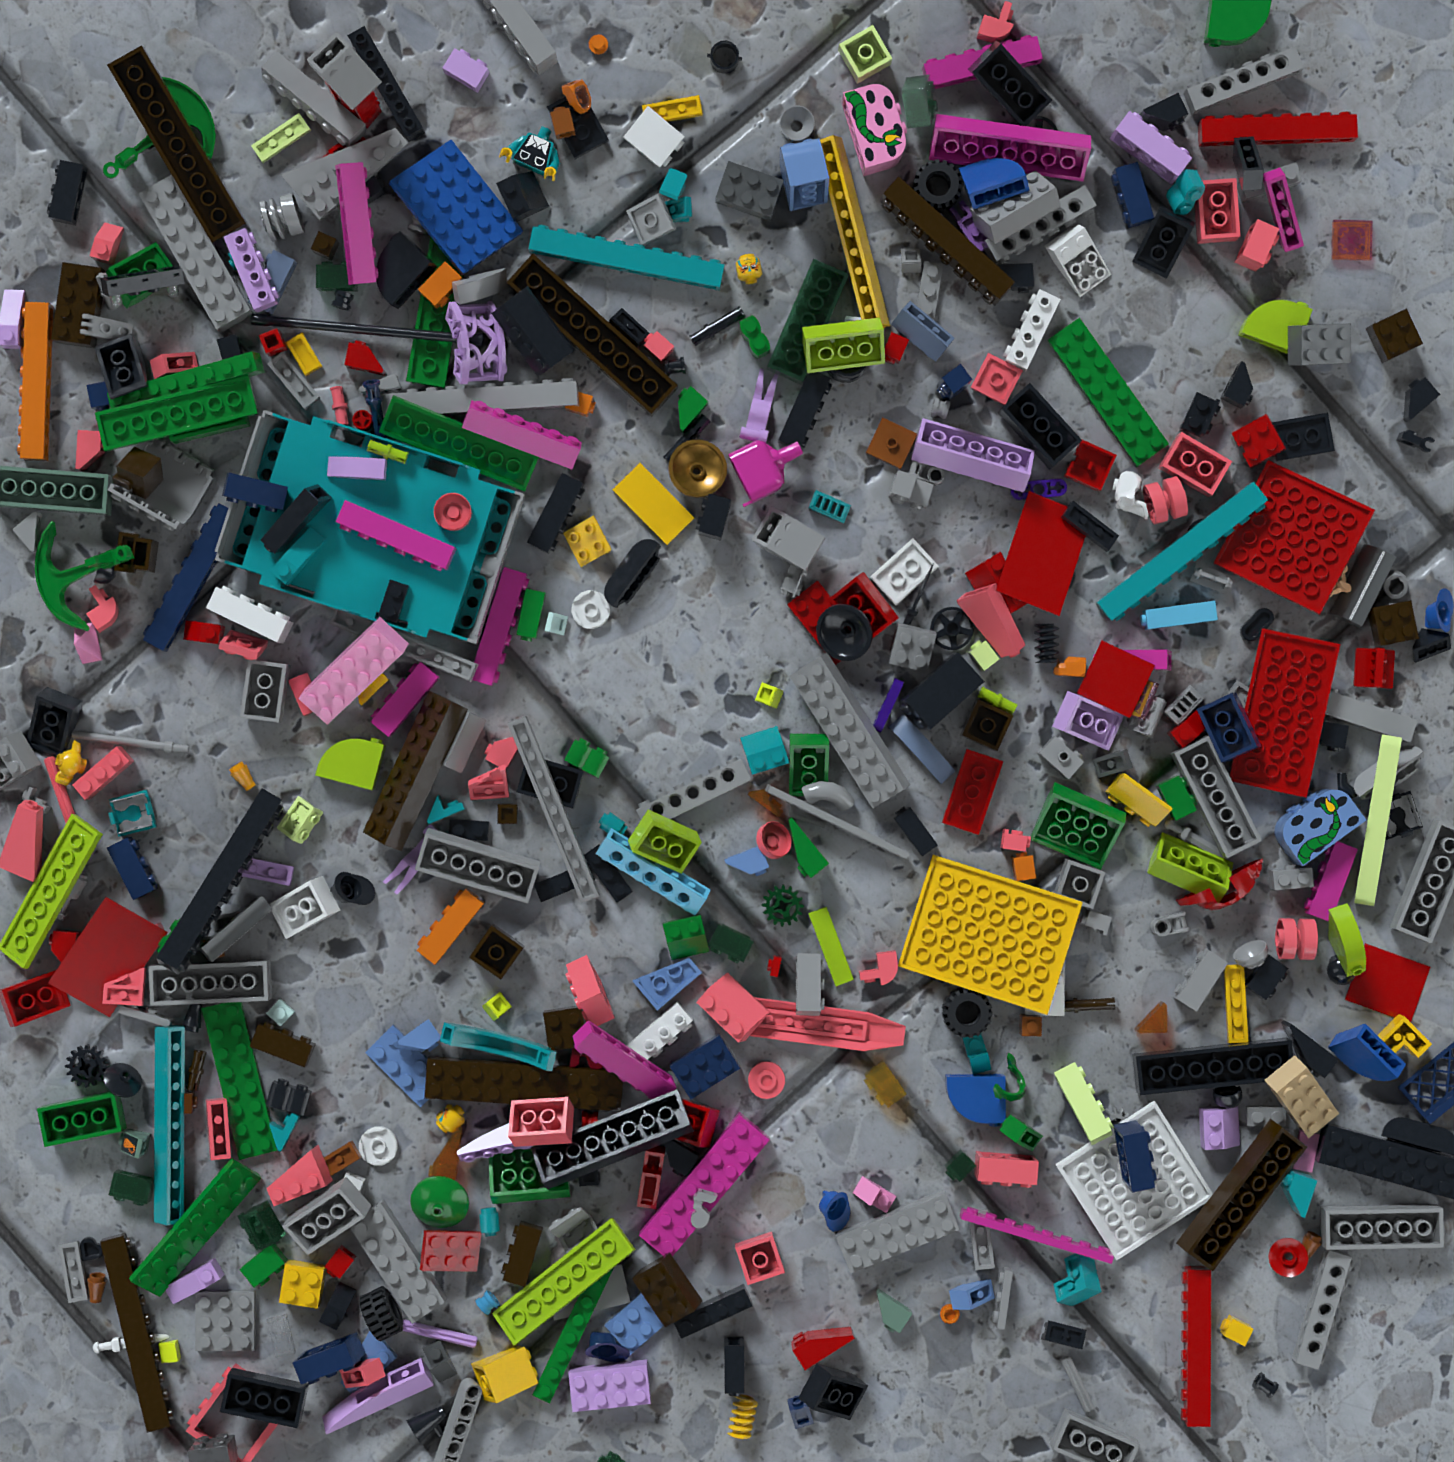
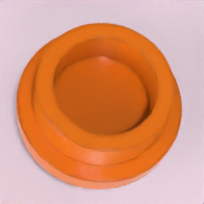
[589,34,608,55]
[940,1304,960,1324]

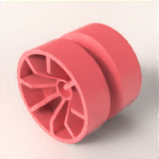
[1143,476,1188,525]
[1275,918,1318,960]

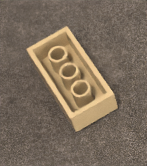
[1264,1055,1339,1138]

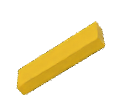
[642,95,703,122]

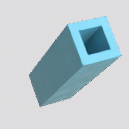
[1140,601,1218,630]

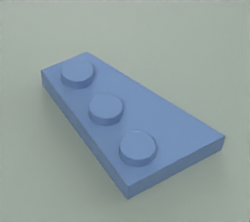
[632,957,702,1011]
[340,1331,398,1394]

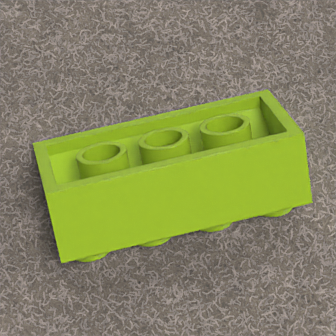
[802,318,885,373]
[1147,832,1233,903]

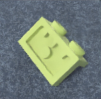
[277,796,323,844]

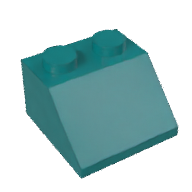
[740,726,789,775]
[1280,1168,1317,1218]

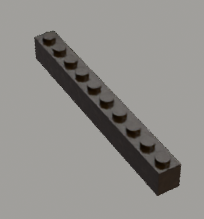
[100,1233,174,1433]

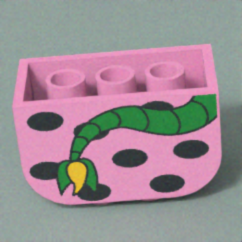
[841,84,907,177]

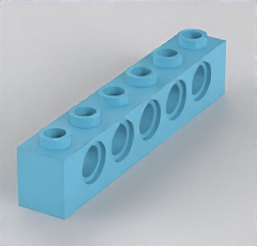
[596,828,710,916]

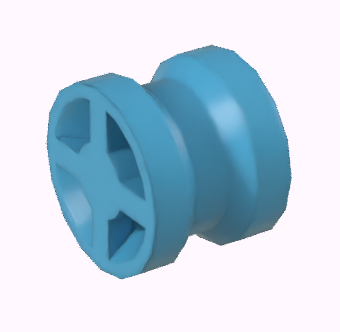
[475,1290,500,1315]

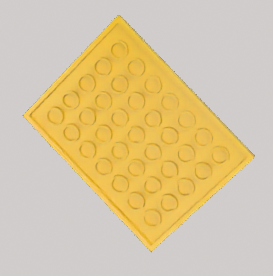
[898,855,1083,1015]

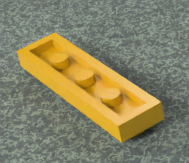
[1223,964,1248,1043]

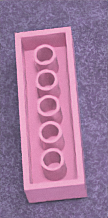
[298,617,409,725]

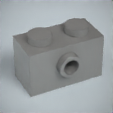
[1038,736,1084,780]
[1268,864,1314,890]

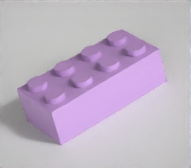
[1110,111,1192,185]
[568,1359,651,1412]

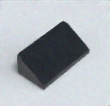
[608,308,650,348]

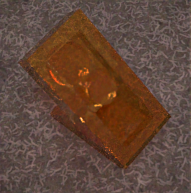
[747,787,783,817]

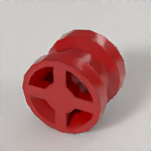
[352,410,373,431]
[582,1111,598,1127]

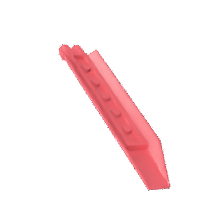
[750,997,906,1051]

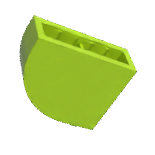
[1238,300,1313,354]
[315,737,386,790]
[1328,903,1366,977]

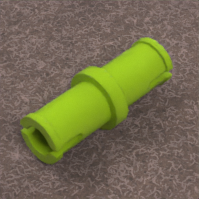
[367,439,409,464]
[977,686,1018,715]

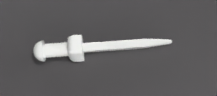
[93,1334,169,1354]

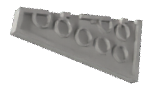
[281,128,409,221]

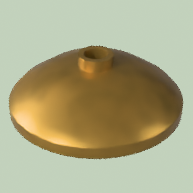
[668,440,727,498]

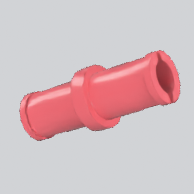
[330,386,349,426]

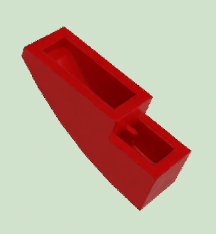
[637,1146,666,1209]

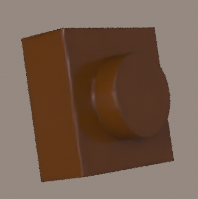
[184,1091,198,1114]

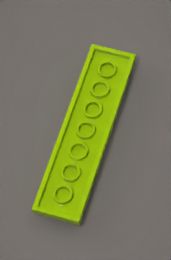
[0,814,103,969]
[492,1218,636,1345]

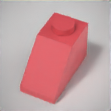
[90,222,124,265]
[150,352,198,379]
[75,430,105,471]
[484,737,518,770]
[339,1357,386,1388]

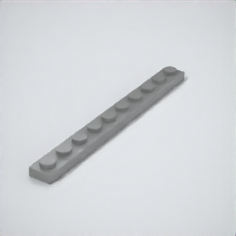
[508,715,600,903]

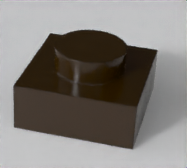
[497,804,518,824]

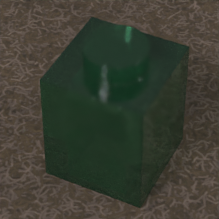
[944,1149,976,1182]

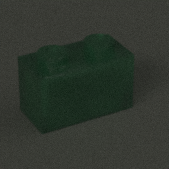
[316,261,358,291]
[108,1169,154,1206]

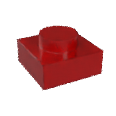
[767,955,782,977]

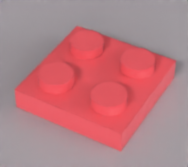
[970,353,1023,406]
[219,630,268,660]

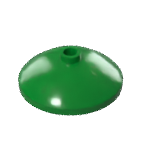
[410,1176,469,1228]

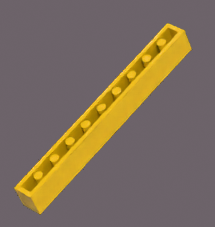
[820,135,890,328]

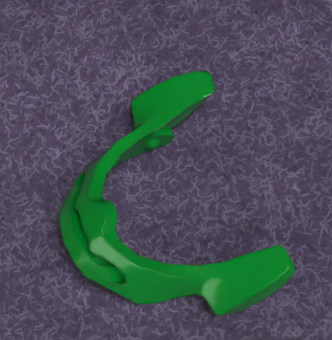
[993,1053,1026,1102]

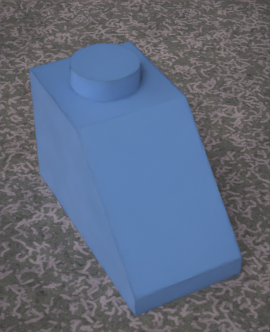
[724,846,769,876]
[393,1019,441,1052]
[949,1279,995,1310]

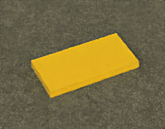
[612,463,695,545]

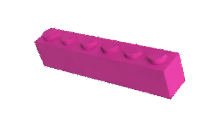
[922,35,1043,91]
[335,162,378,285]
[462,400,582,469]
[336,500,457,572]
[472,567,530,686]
[572,1020,676,1100]

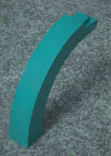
[440,1022,557,1071]

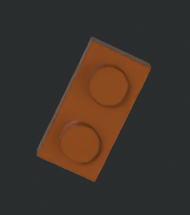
[324,1141,362,1176]

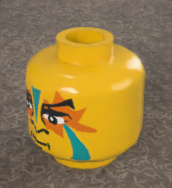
[735,254,762,284]
[436,1104,465,1133]

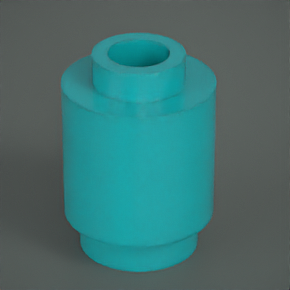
[598,812,628,835]
[479,1207,500,1237]

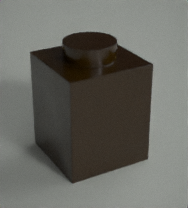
[311,231,340,261]

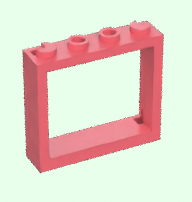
[186,1363,278,1462]

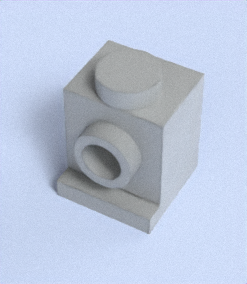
[1080,910,1112,936]

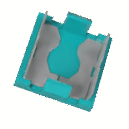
[108,789,157,837]

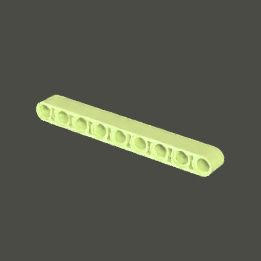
[1354,734,1402,906]

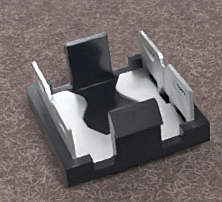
[1385,791,1423,840]

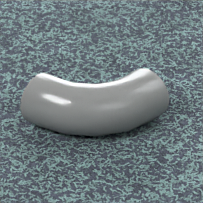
[802,781,855,811]

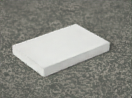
[869,538,939,606]

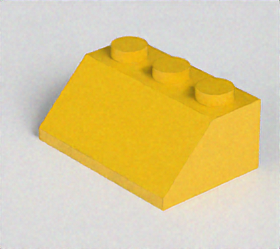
[1105,773,1173,827]

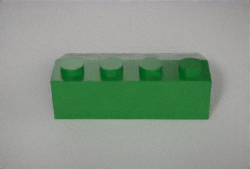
[1030,782,1126,870]
[488,1148,571,1204]

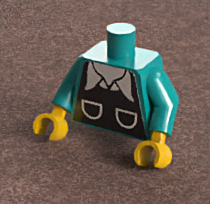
[499,126,560,181]

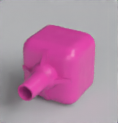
[728,440,803,507]

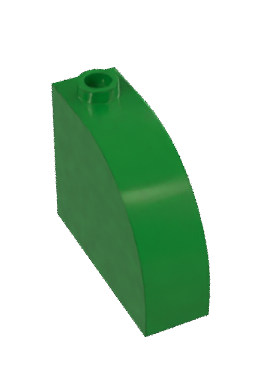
[1204,0,1271,47]

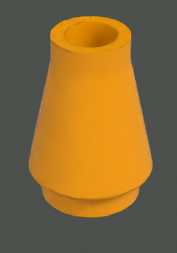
[229,761,256,791]

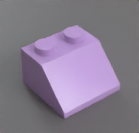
[1199,1106,1240,1150]

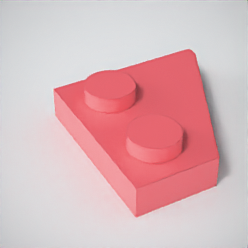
[468,765,509,800]
[102,968,146,1006]

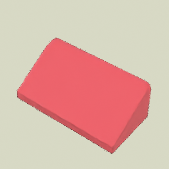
[288,673,313,716]

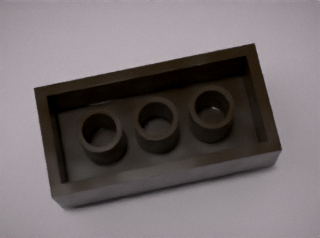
[51,262,106,349]

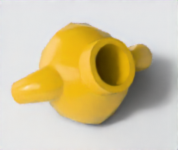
[55,740,87,786]

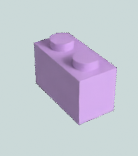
[443,48,489,93]

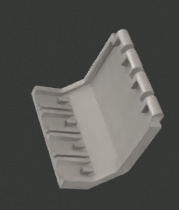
[108,439,215,532]

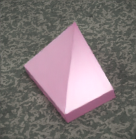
[74,623,102,664]

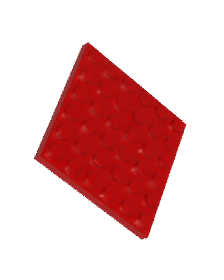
[1213,460,1375,615]

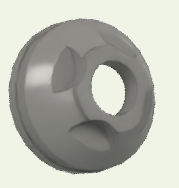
[779,105,815,142]
[1233,940,1269,969]

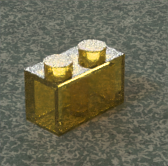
[864,1060,907,1108]

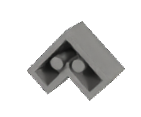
[888,470,934,510]

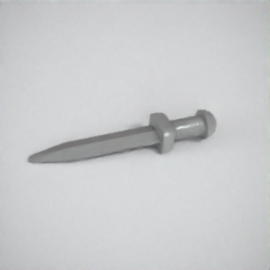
[1164,819,1229,860]

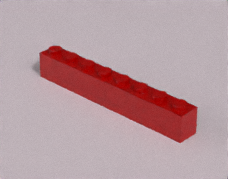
[1198,111,1358,147]
[1181,1266,1211,1427]

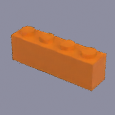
[416,888,485,965]

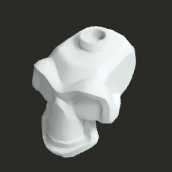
[1112,471,1149,520]

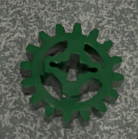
[761,884,804,927]

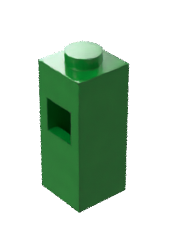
[516,589,546,642]

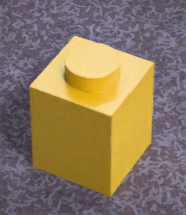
[1220,1315,1254,1346]

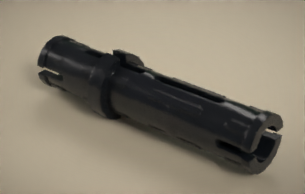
[689,306,745,347]
[663,414,711,462]

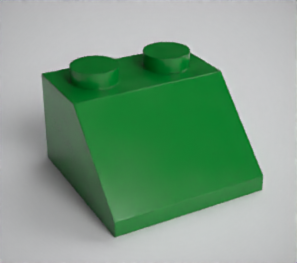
[663,914,710,960]

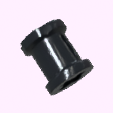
[664,357,686,377]
[1252,1372,1279,1398]

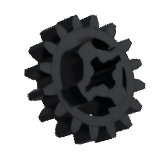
[65,1044,109,1088]

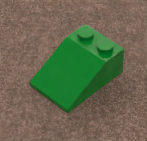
[106,242,173,309]
[789,734,829,796]
[788,817,829,878]

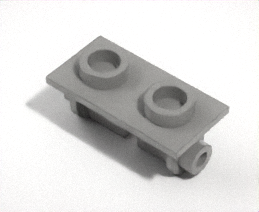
[1190,563,1233,594]
[780,564,810,598]

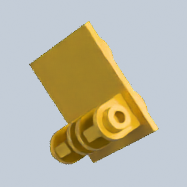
[563,515,612,567]

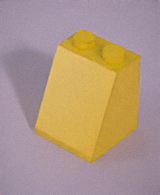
[471,1345,538,1403]

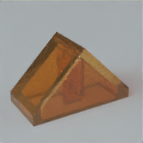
[1134,1001,1168,1033]

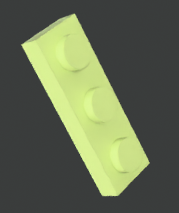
[251,113,311,163]

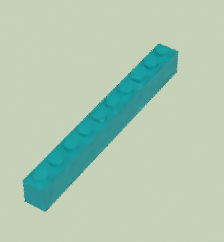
[528,225,725,291]
[1096,482,1268,622]
[154,1025,185,1225]

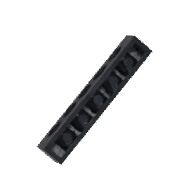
[347,26,425,142]

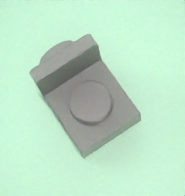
[22,787,51,814]

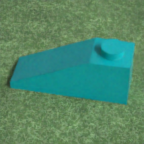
[270,527,326,586]

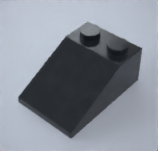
[1132,205,1196,279]
[95,334,148,400]
[27,687,83,757]
[1281,1020,1339,1078]

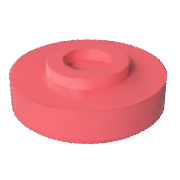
[434,493,472,531]
[756,821,792,859]
[748,1061,785,1099]

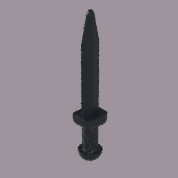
[903,563,934,625]

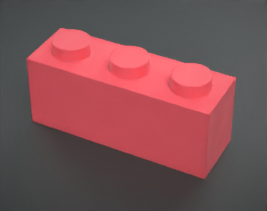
[72,746,134,800]
[205,1098,231,1160]

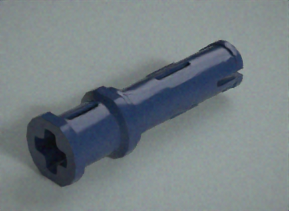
[362,379,387,438]

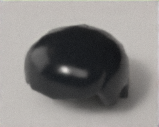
[93,566,117,584]
[1326,955,1355,985]
[1213,1086,1243,1109]

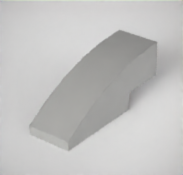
[452,268,508,305]

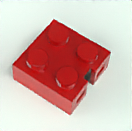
[1232,414,1286,468]
[1064,439,1117,492]

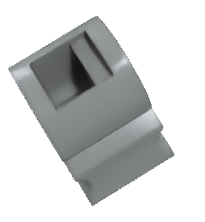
[691,1188,717,1228]

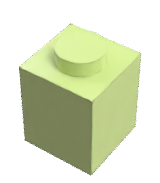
[969,640,1000,671]

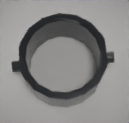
[707,40,742,74]

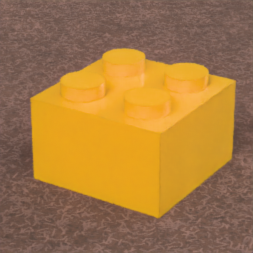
[279,1259,327,1309]

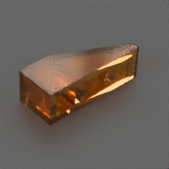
[428,1124,463,1181]

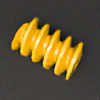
[727,1394,758,1439]

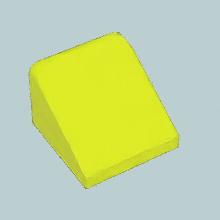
[755,682,783,708]
[482,992,512,1021]
[158,1340,181,1363]

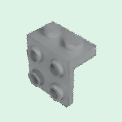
[548,1207,599,1253]

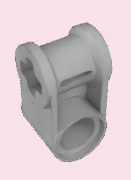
[909,460,945,486]
[1150,911,1190,936]

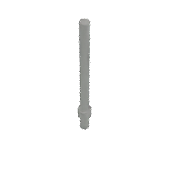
[72,731,190,753]

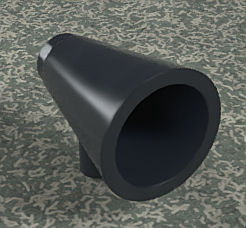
[406,1406,447,1443]

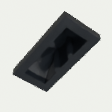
[1412,628,1451,663]

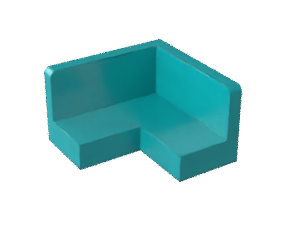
[1053,1253,1102,1306]

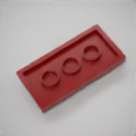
[787,580,851,665]
[941,749,1004,835]

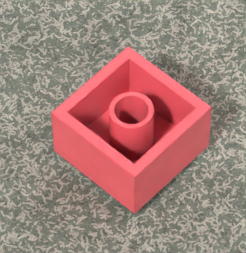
[1234,219,1280,272]
[735,1231,785,1285]

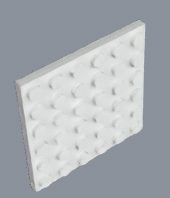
[1055,1101,1213,1260]

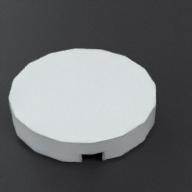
[571,590,610,629]
[359,1126,398,1166]

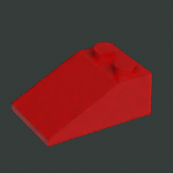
[0,969,71,1027]
[676,1098,720,1148]
[791,1326,855,1370]

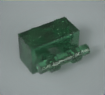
[237,1200,286,1250]

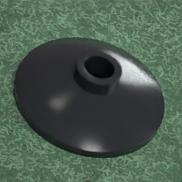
[103,1063,142,1098]

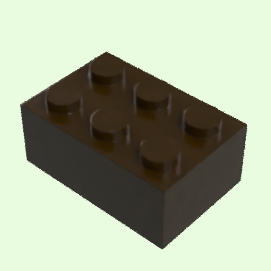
[632,1252,703,1327]

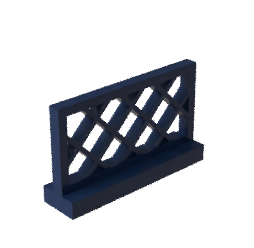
[1398,1042,1454,1124]

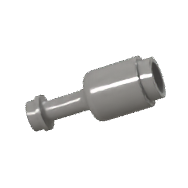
[57,871,88,920]

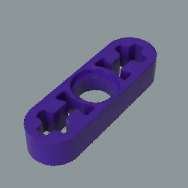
[1010,479,1067,501]
[873,678,904,733]

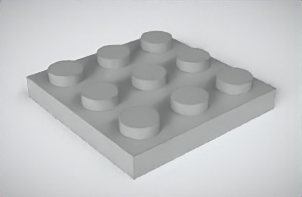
[195,1290,256,1351]

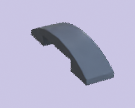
[889,714,955,784]

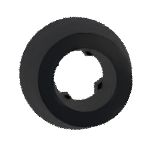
[182,1004,202,1033]

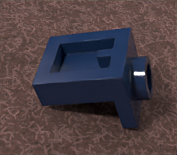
[787,1396,814,1429]

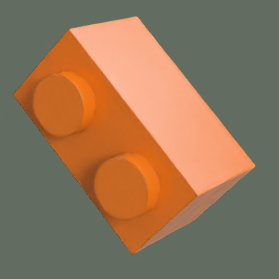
[418,261,463,309]

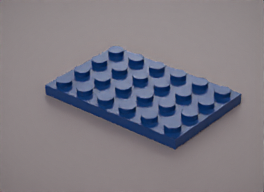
[389,140,523,276]

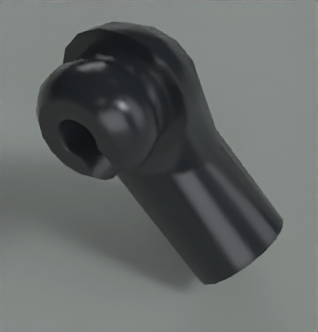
[1337,773,1358,799]

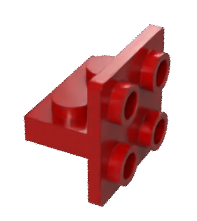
[1353,648,1395,689]

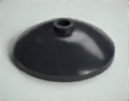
[816,604,873,661]

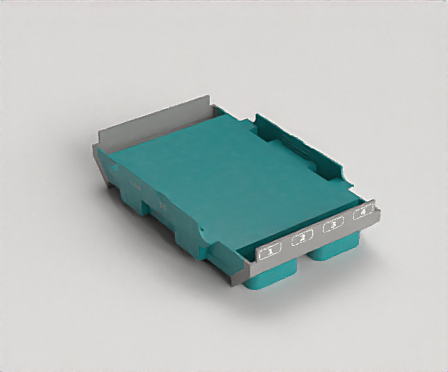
[215,410,525,644]

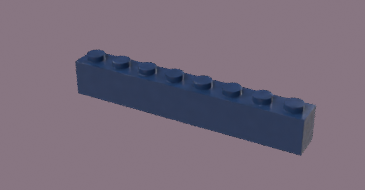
[143,503,228,652]

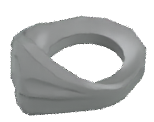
[1382,570,1408,599]

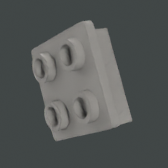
[1122,693,1167,739]

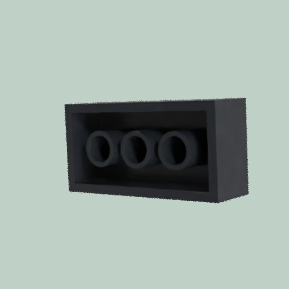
[968,41,1052,126]
[220,1368,309,1428]

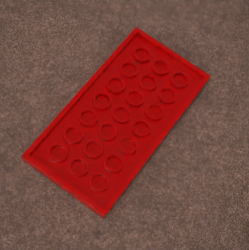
[1230,628,1341,798]

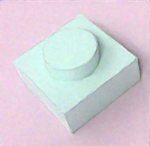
[545,612,568,635]
[266,998,295,1027]

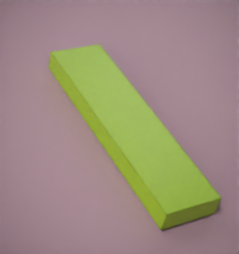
[808,906,854,986]

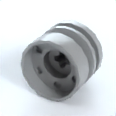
[260,193,305,242]

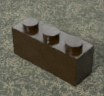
[250,1021,316,1068]
[501,1221,543,1287]

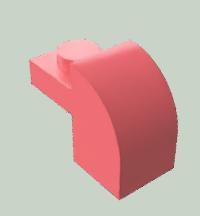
[977,1,1014,43]
[86,585,119,633]
[859,950,898,985]

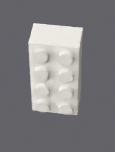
[206,586,293,644]

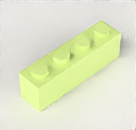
[1054,1062,1114,1145]

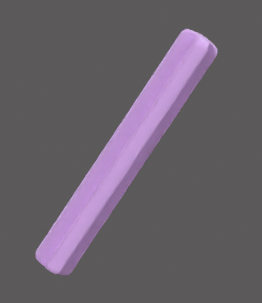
[403,1320,478,1348]

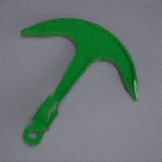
[103,77,216,179]
[35,521,134,631]

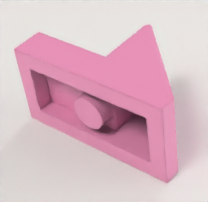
[853,1176,896,1213]

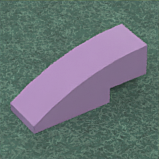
[327,457,387,480]

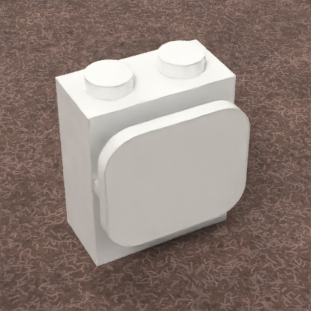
[623,106,685,168]

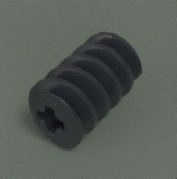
[1034,623,1059,663]

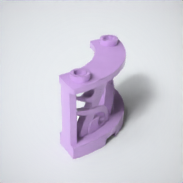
[445,301,507,384]

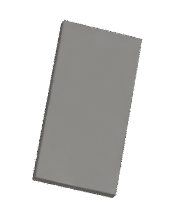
[553,1263,631,1320]

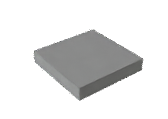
[626,193,676,246]

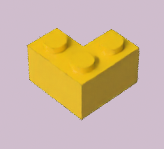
[1377,1014,1432,1058]

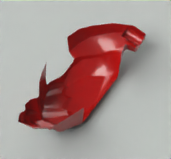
[1176,858,1263,910]

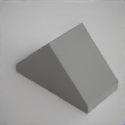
[12,512,42,552]

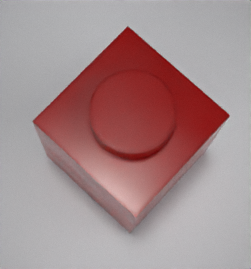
[259,328,288,357]
[885,332,909,365]
[324,1244,357,1279]

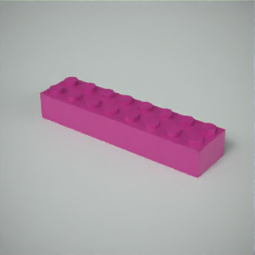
[929,114,1091,181]
[639,1112,770,1256]

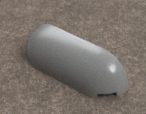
[1354,745,1424,801]

